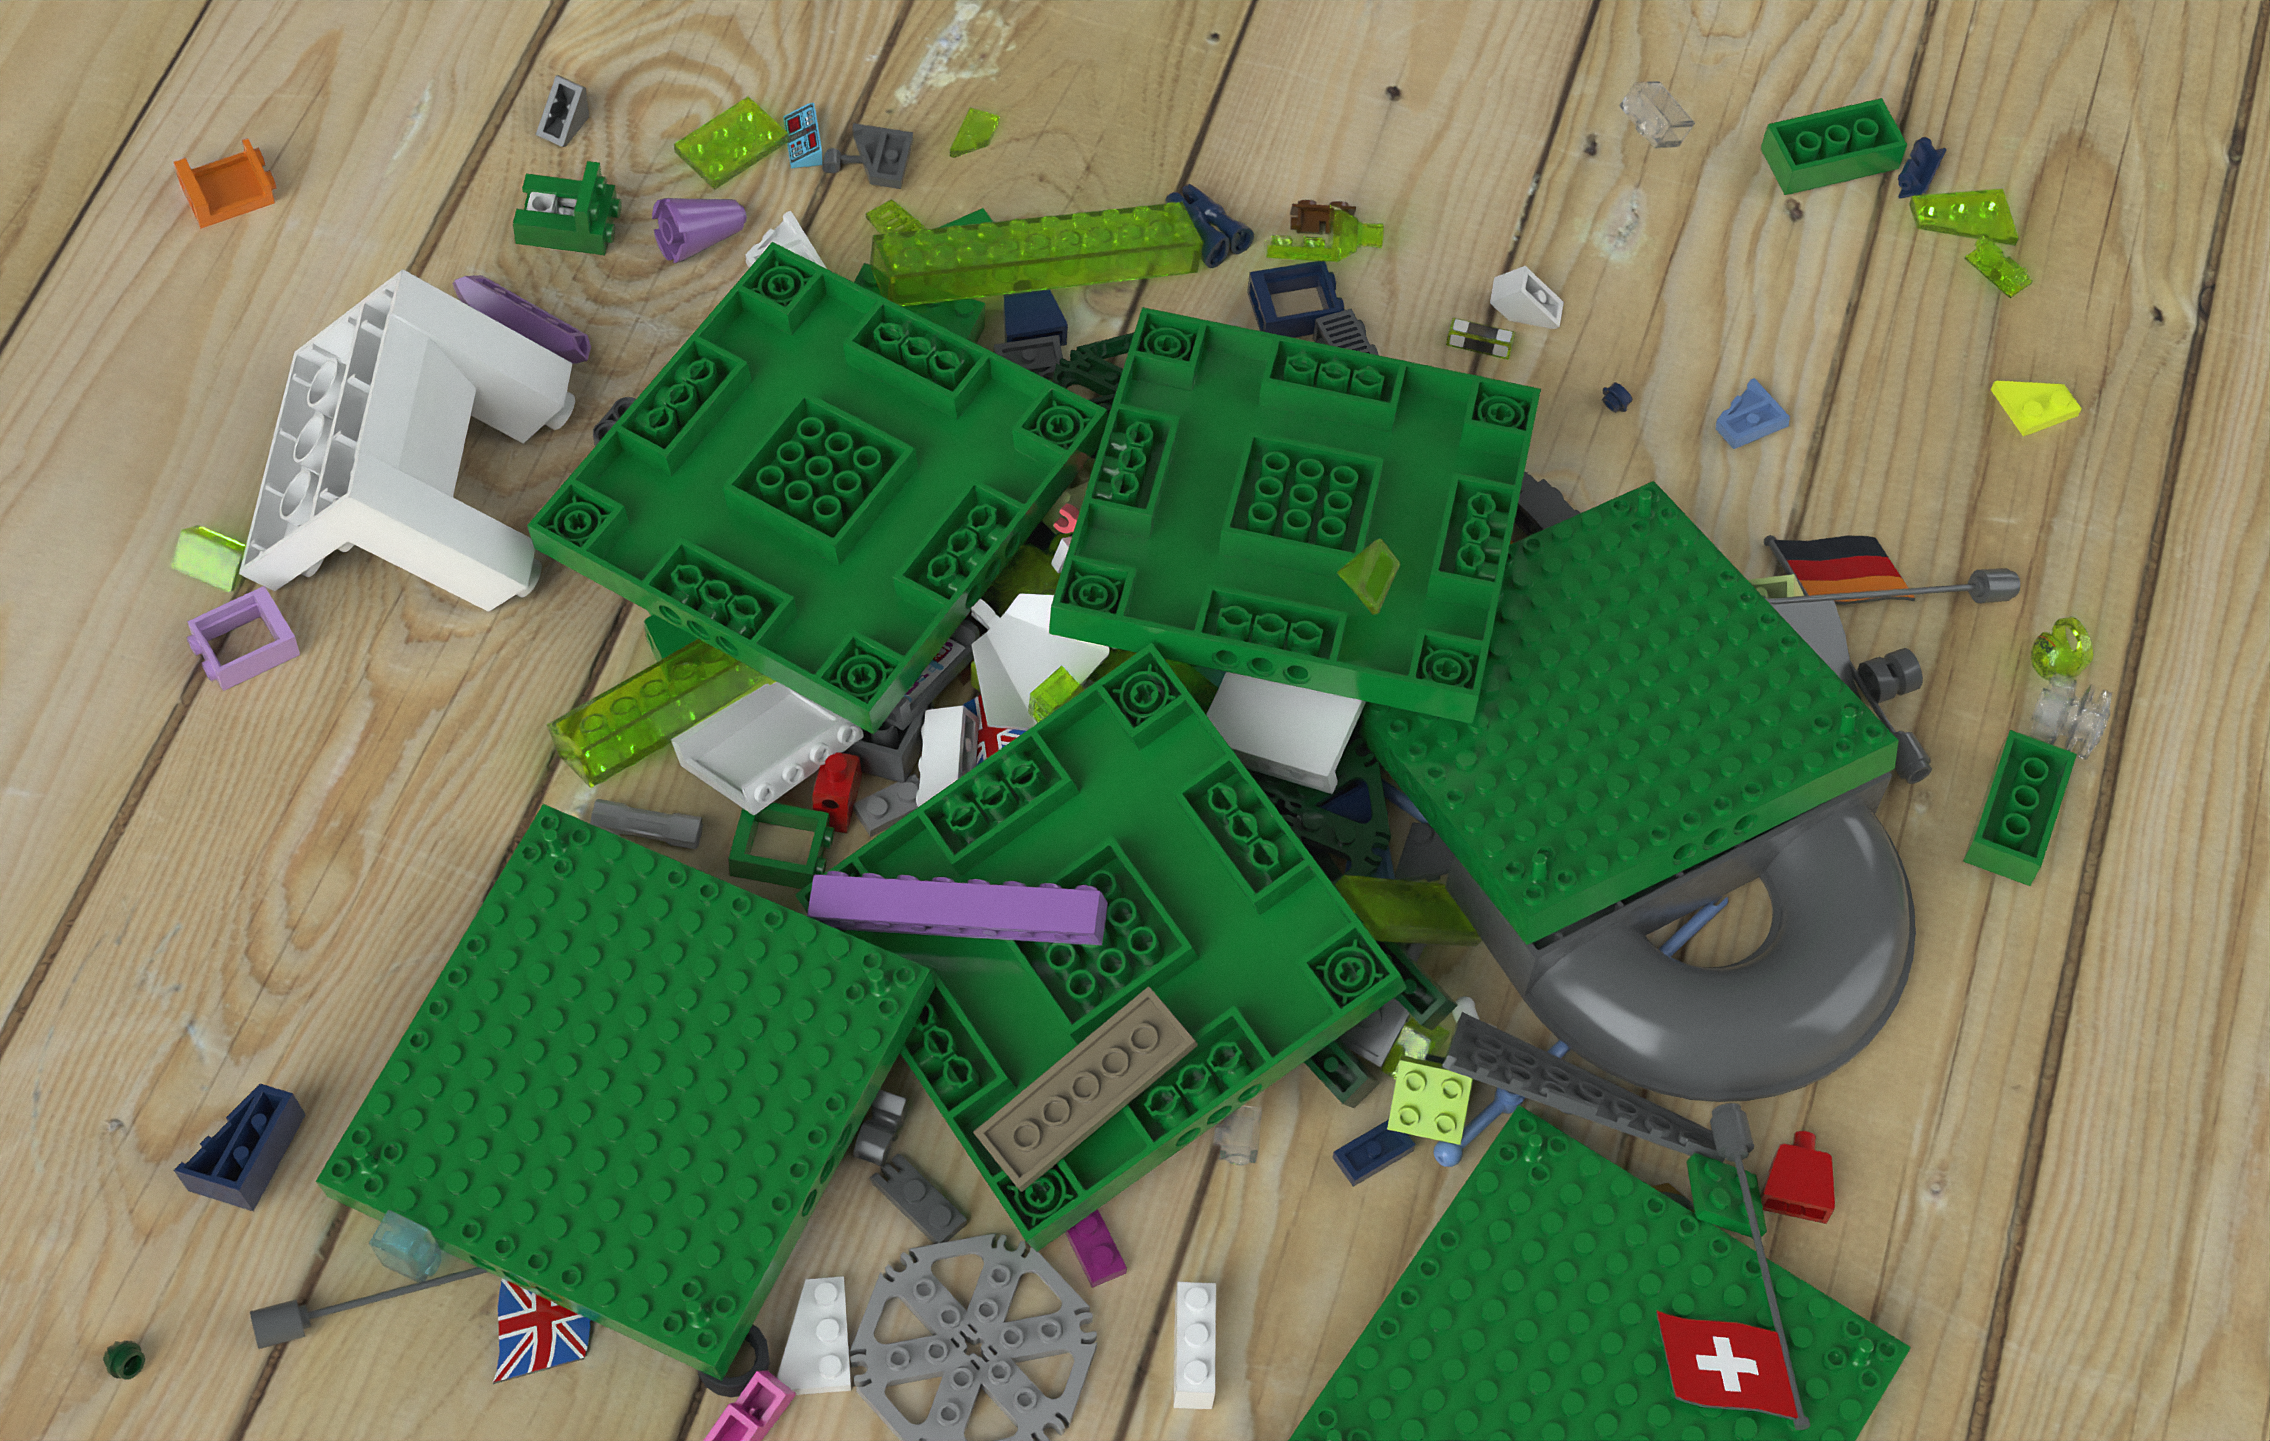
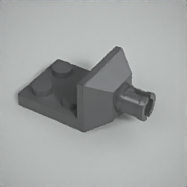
[1338,928,1429,1067]

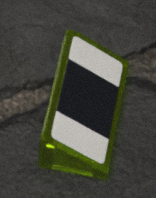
[1446,318,1516,360]

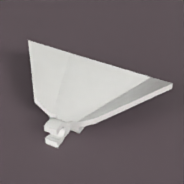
[971,594,1109,731]

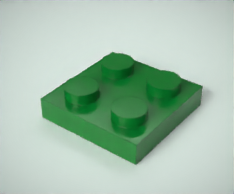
[1686,1152,1767,1238]

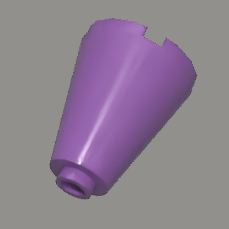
[652,198,746,263]

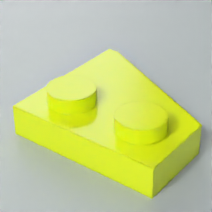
[1991,381,2082,437]

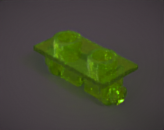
[1965,236,2033,298]

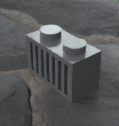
[1313,308,1379,355]

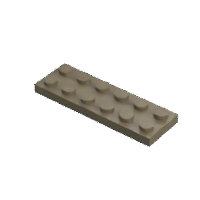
[973,986,1198,1192]

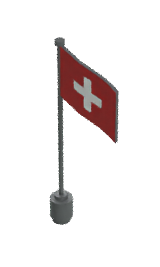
[1656,1103,1810,1430]

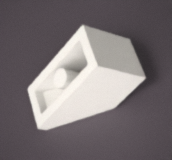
[1490,266,1564,329]

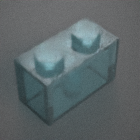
[369,1209,442,1283]

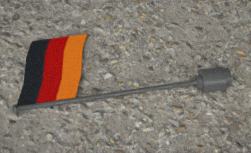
[1764,535,1932,784]

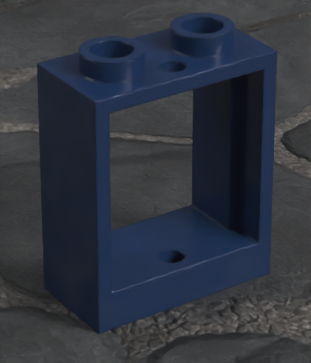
[1247,260,1345,338]

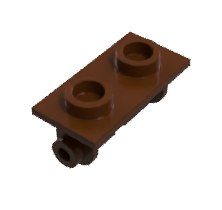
[1290,200,1356,235]

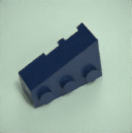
[174,1083,306,1211]

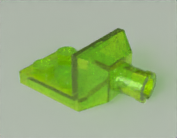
[1263,205,1384,262]

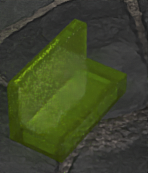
[171,525,246,592]

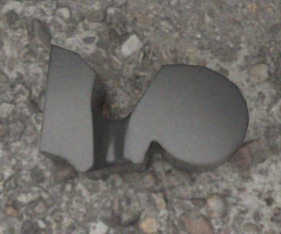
[853,1090,909,1167]

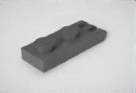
[870,1154,967,1244]

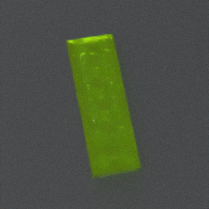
[1335,875,1482,947]

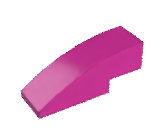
[703,1370,797,1441]

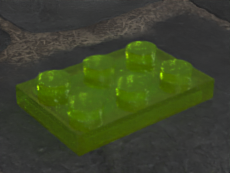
[674,96,789,190]

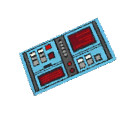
[783,103,822,168]

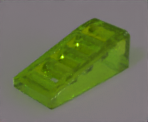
[866,199,929,254]

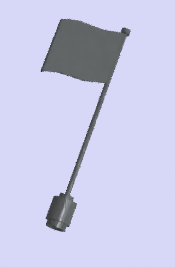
[1762,568,2020,700]

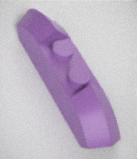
[452,275,591,364]

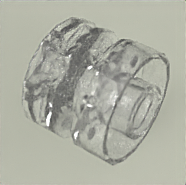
[2029,672,2112,760]

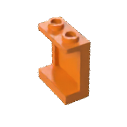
[173,138,277,229]

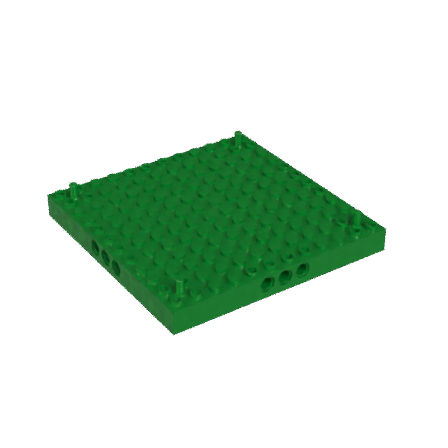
[527,242,1108,734]
[1049,307,1541,724]
[1354,481,1899,945]
[795,643,1407,1252]
[315,804,935,1381]
[1288,1105,1911,1441]

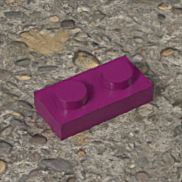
[1065,1209,1127,1288]

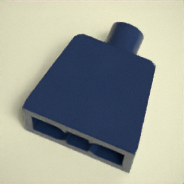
[1003,278,1068,346]

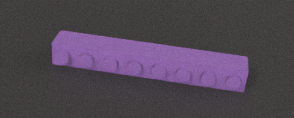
[807,871,1108,945]

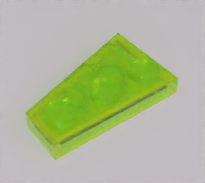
[1909,189,2019,246]

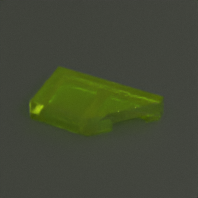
[950,107,999,158]

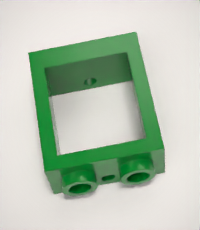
[728,802,835,889]

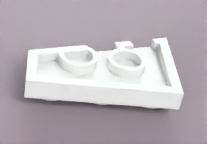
[777,1277,851,1395]

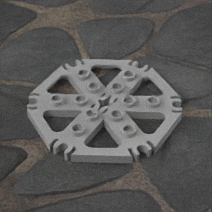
[850,1233,1097,1441]

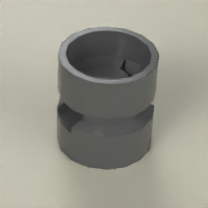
[1858,648,1923,704]

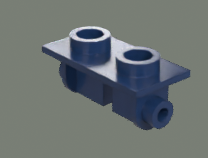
[1898,137,1946,199]

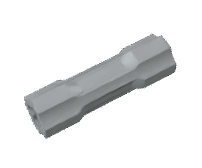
[590,799,703,849]

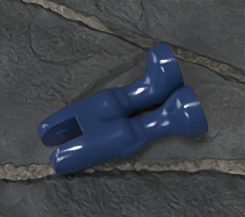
[1165,184,1254,268]

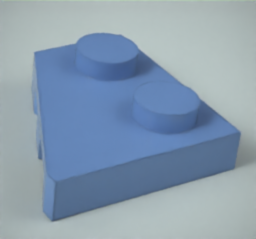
[1715,378,1790,449]

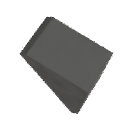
[536,75,589,147]

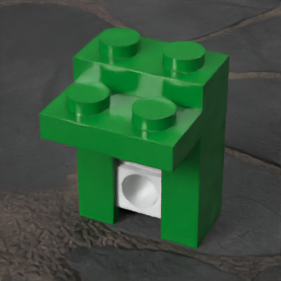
[512,161,622,256]

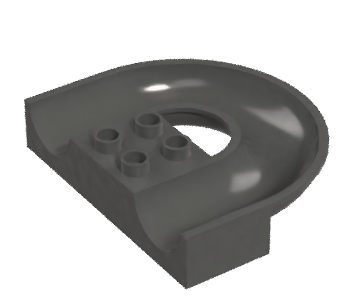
[1445,772,1916,1102]

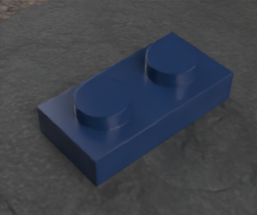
[1332,1119,1416,1187]

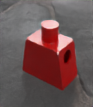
[813,752,862,834]
[1760,1131,1835,1224]

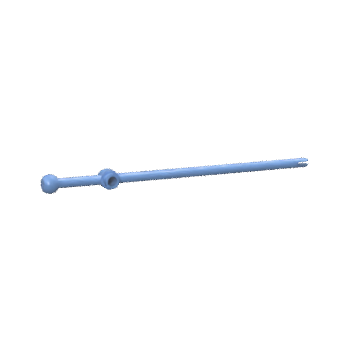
[1434,896,1728,1167]

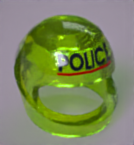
[2030,616,2094,683]

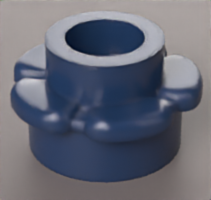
[1602,382,1632,412]

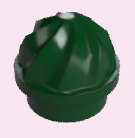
[103,1340,145,1380]

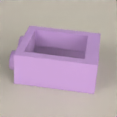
[186,586,300,691]

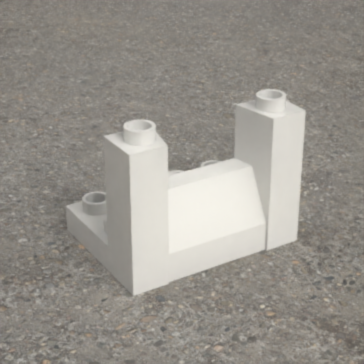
[239,269,575,612]

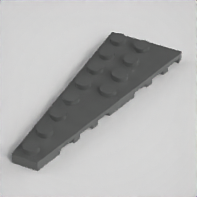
[1442,1012,1725,1162]

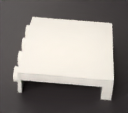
[1206,672,1366,794]
[671,675,864,815]

